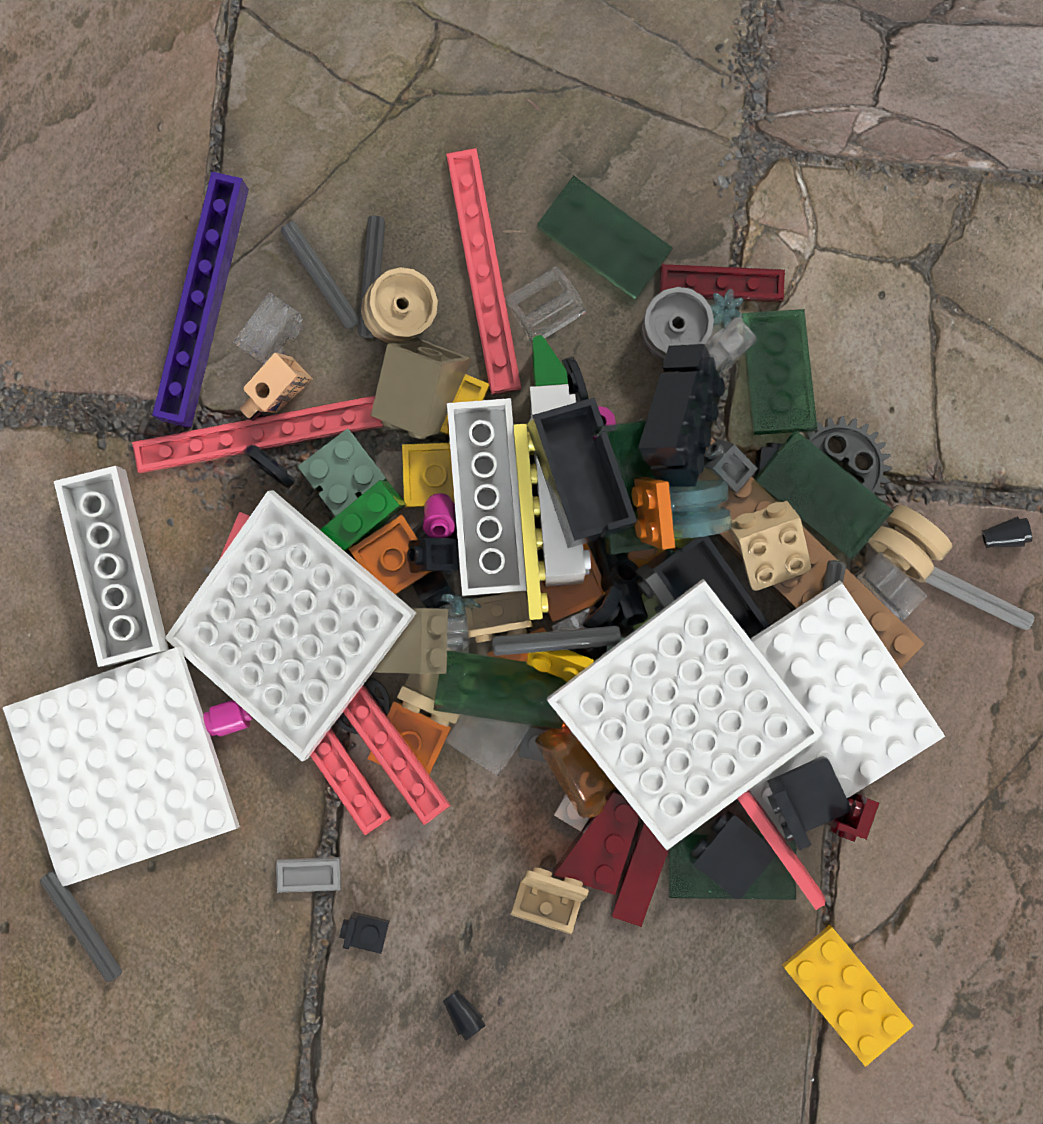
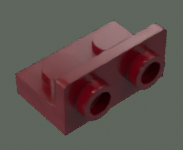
[827,793,880,842]

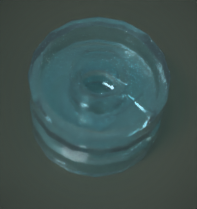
[669,480,733,538]

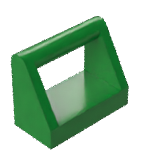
[532,335,568,387]

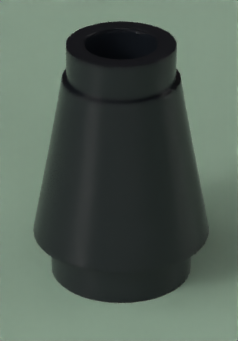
[982,516,1032,548]
[443,990,486,1041]

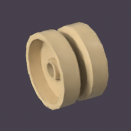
[361,267,438,343]
[868,504,952,582]

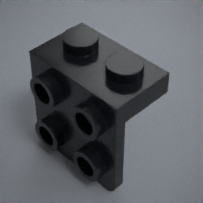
[767,756,851,850]
[688,811,776,899]

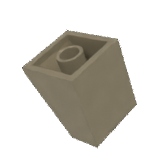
[371,338,471,439]
[373,608,448,674]

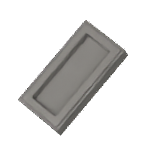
[276,857,341,893]

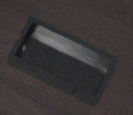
[638,344,725,487]
[527,397,637,548]
[646,528,770,639]

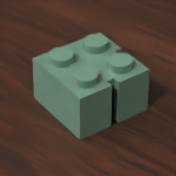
[297,428,389,517]

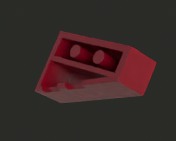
[553,789,640,895]

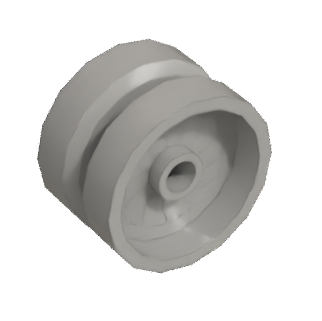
[641,287,714,362]

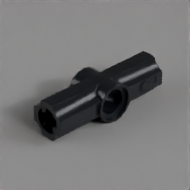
[593,533,648,627]

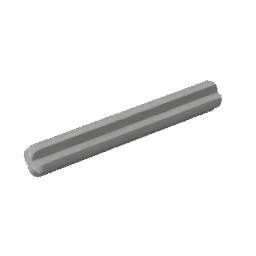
[925,567,1035,630]

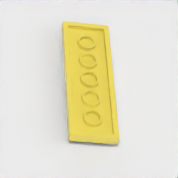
[513,424,548,620]

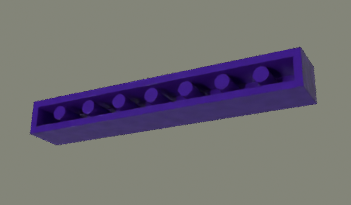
[152,171,249,428]

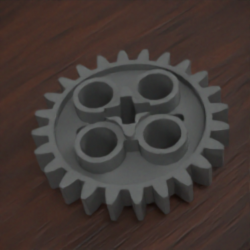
[790,416,892,518]

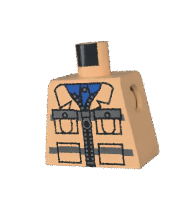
[240,352,313,421]

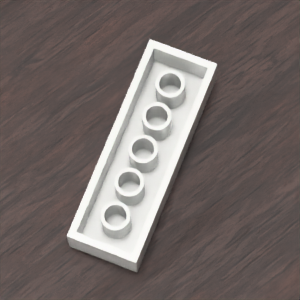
[530,384,591,587]
[447,398,527,596]
[54,466,169,667]

